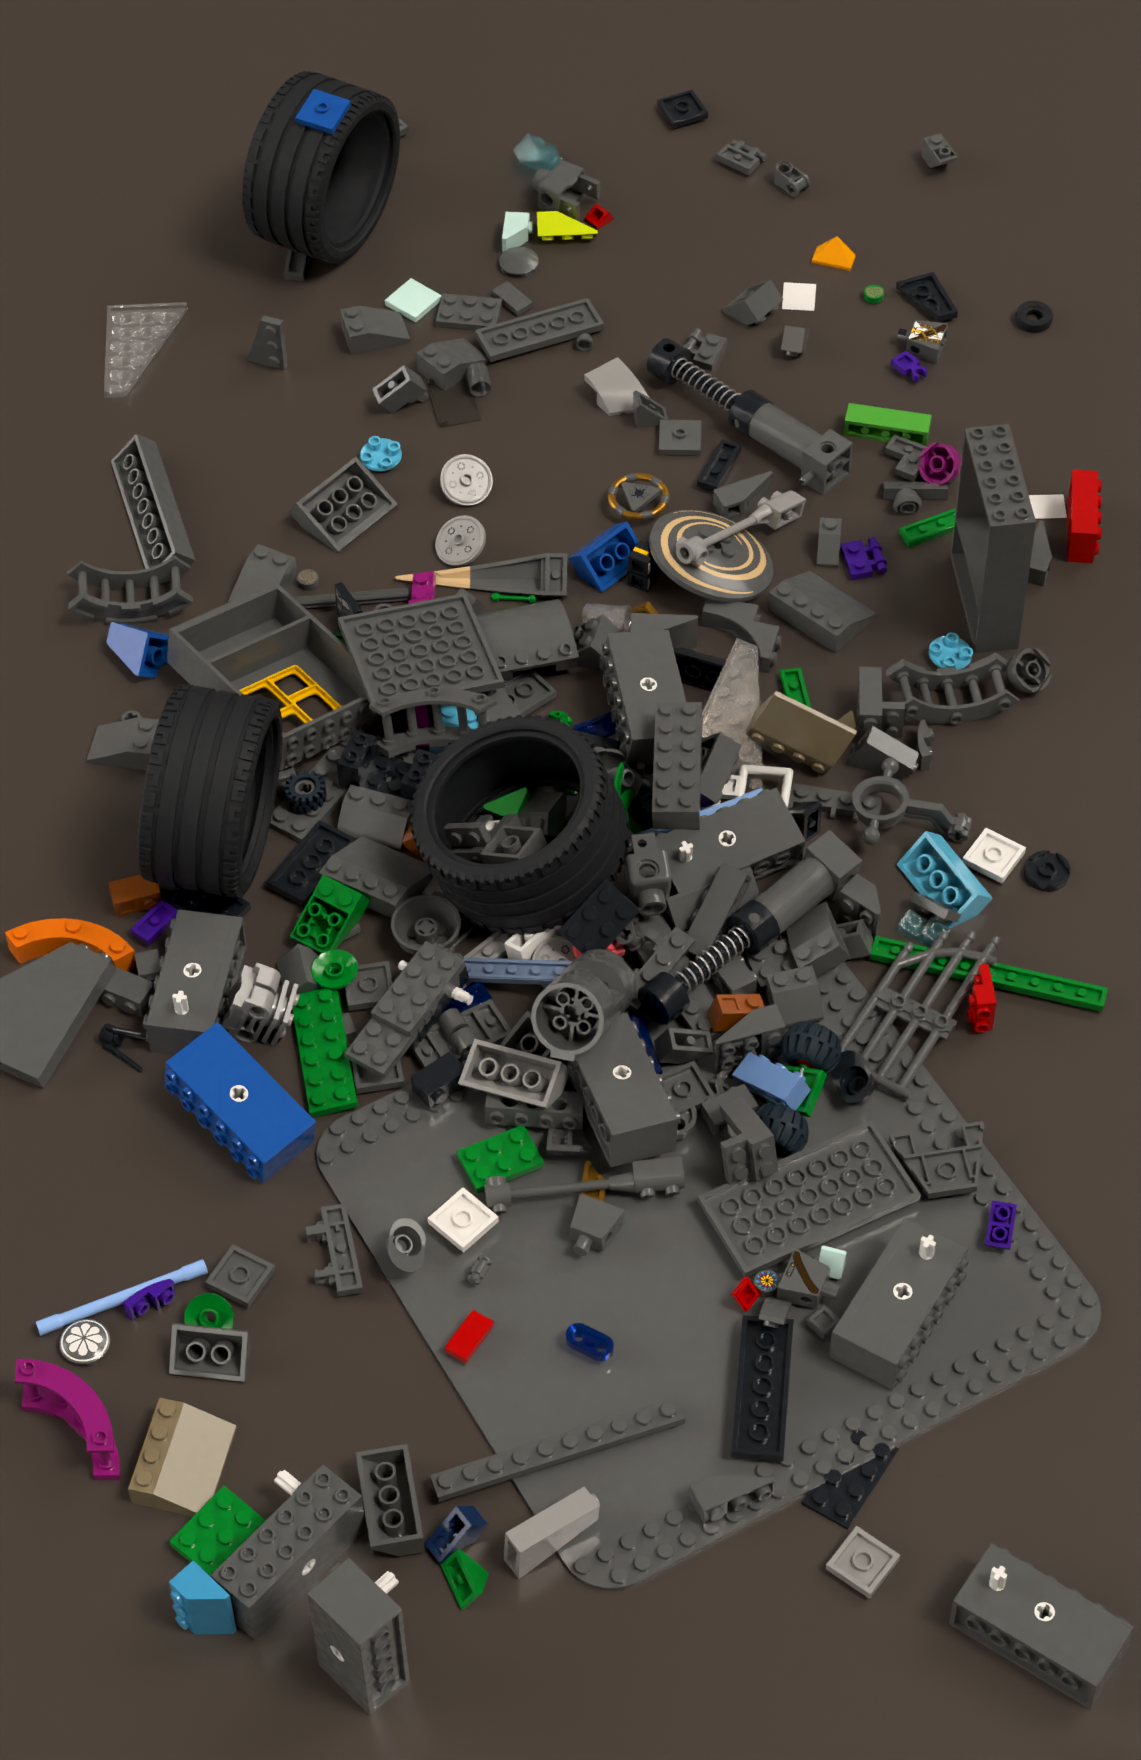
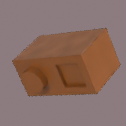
[108,874,161,917]
[707,994,764,1031]

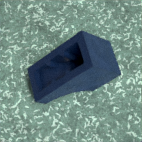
[425,1506,489,1563]

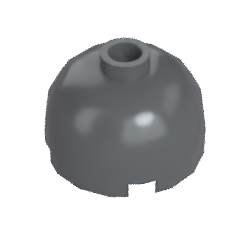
[1006,648,1052,693]

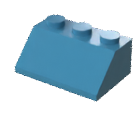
[169,1561,237,1635]

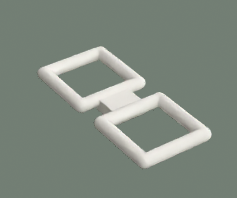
[700,765,794,809]

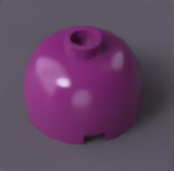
[918,443,961,485]

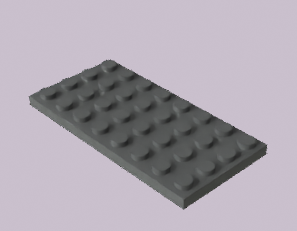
[697,1120,921,1277]

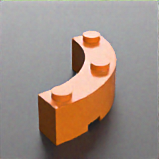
[5,918,137,972]

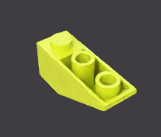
[537,211,598,241]

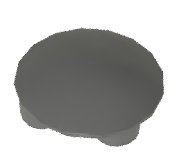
[499,247,539,278]

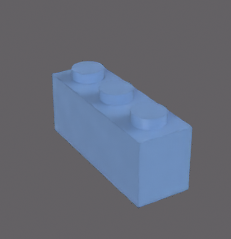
[732,1052,811,1110]

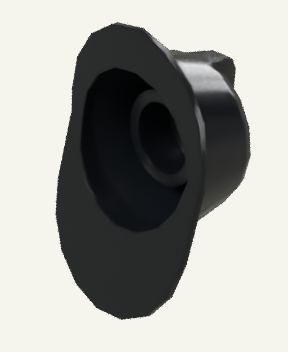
[830,1050,875,1103]

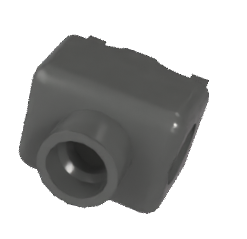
[532,161,600,220]
[624,833,671,916]

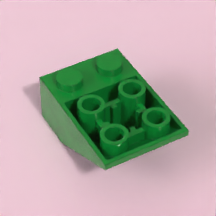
[290,874,370,953]

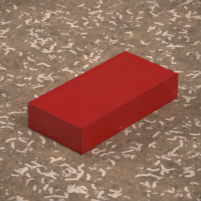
[445,1310,494,1364]

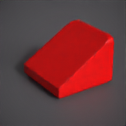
[584,203,614,229]

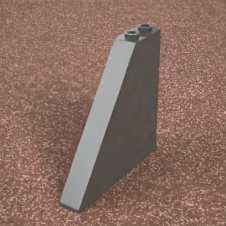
[0,942,116,1089]

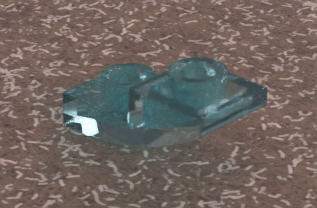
[896,909,951,946]

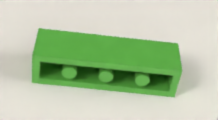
[844,403,932,446]

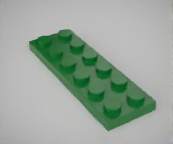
[292,988,359,1118]

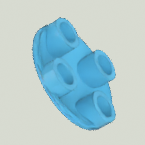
[360,436,402,471]
[928,632,973,670]

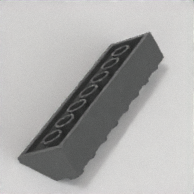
[111,433,195,569]

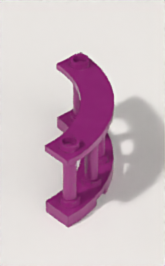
[15,1358,121,1480]

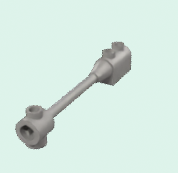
[676,490,806,565]

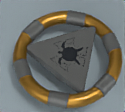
[607,473,670,521]

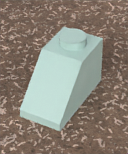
[502,212,533,253]

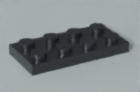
[266,820,357,907]
[802,1430,899,1530]

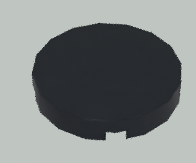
[1024,850,1071,892]

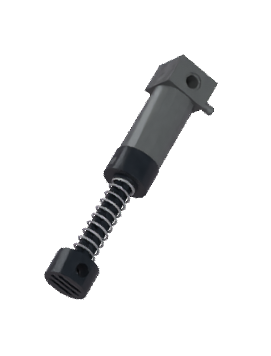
[646,338,853,495]
[638,830,863,1025]

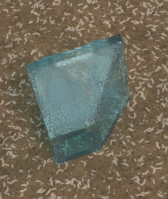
[513,133,564,171]

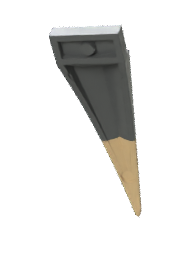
[395,553,568,598]

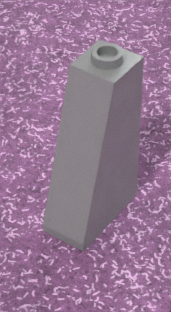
[504,1486,600,1579]

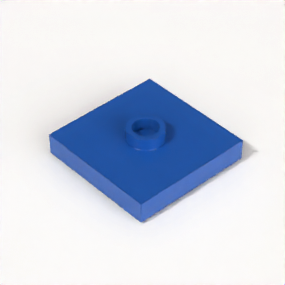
[295,89,351,135]

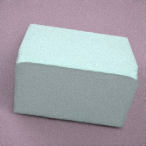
[819,1246,847,1279]

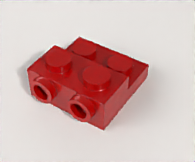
[967,964,997,1033]

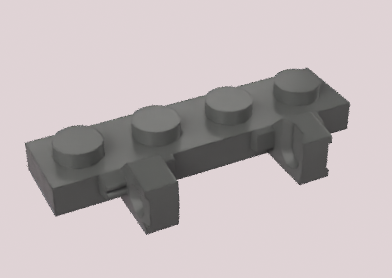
[629,927,695,1013]
[305,1203,363,1297]

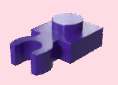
[891,351,927,383]

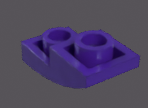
[985,1200,1017,1250]
[123,1279,176,1321]

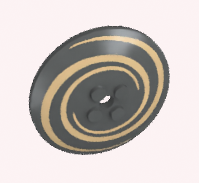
[649,509,773,602]

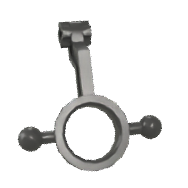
[852,757,972,845]

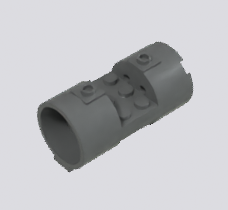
[531,949,636,1062]

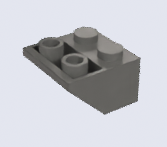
[572,615,621,669]
[838,874,881,942]

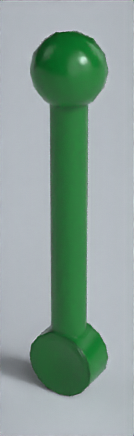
[491,593,536,603]

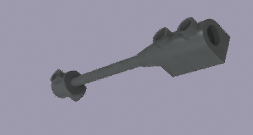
[484,1156,685,1215]

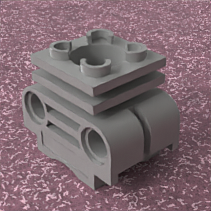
[221,962,300,1046]

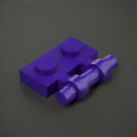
[840,537,887,580]

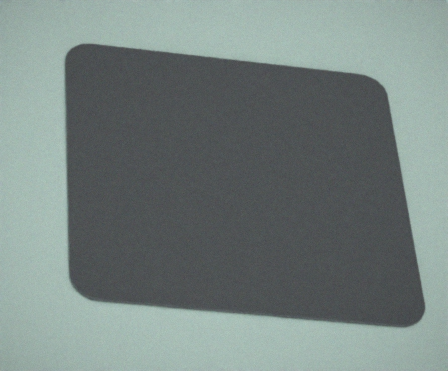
[317,930,1101,1590]

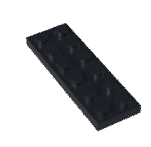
[731,1315,794,1461]

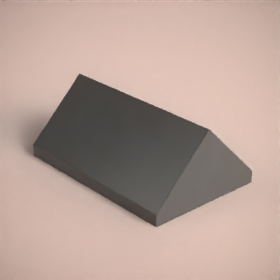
[169,1323,252,1382]

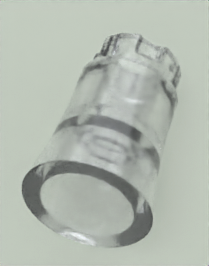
[582,603,632,632]

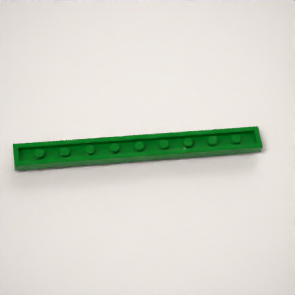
[870,936,1108,1012]

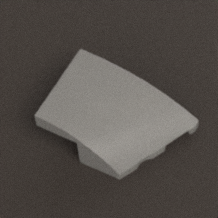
[584,357,649,416]

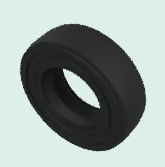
[1016,300,1053,333]

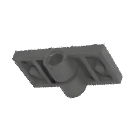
[412,999,511,1068]

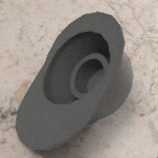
[386,1218,426,1273]

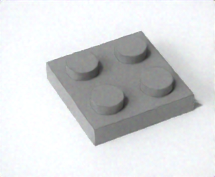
[826,1526,900,1599]

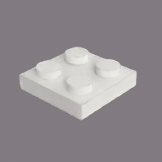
[962,828,1026,883]
[428,1188,499,1253]

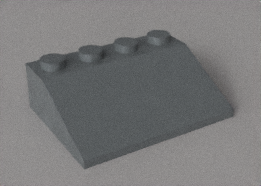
[289,457,398,553]
[768,571,877,654]
[319,836,434,918]

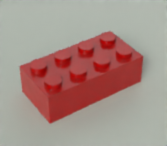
[1067,469,1102,563]

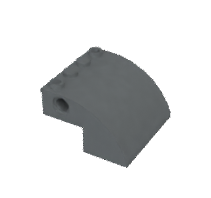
[476,599,579,681]

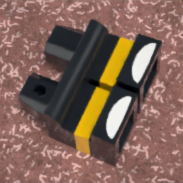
[628,539,659,592]

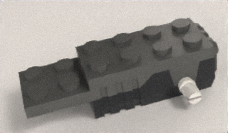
[344,941,473,1079]

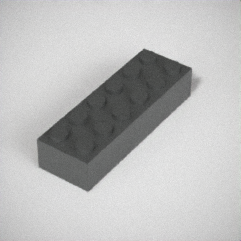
[652,702,703,829]

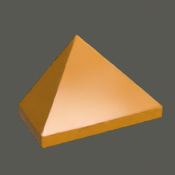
[811,236,856,271]

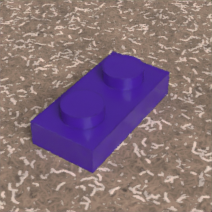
[130,900,178,946]

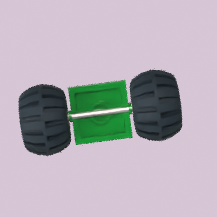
[755,1021,841,1158]

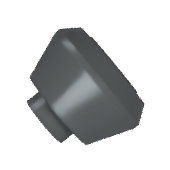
[893,488,922,516]

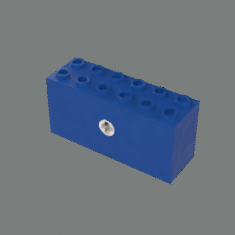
[164,1022,316,1184]

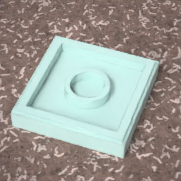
[385,278,442,323]

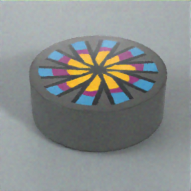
[754,1270,779,1296]

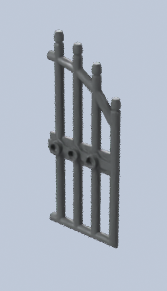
[841,931,1001,1100]

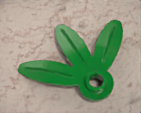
[614,762,644,834]

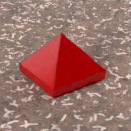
[731,1276,760,1312]

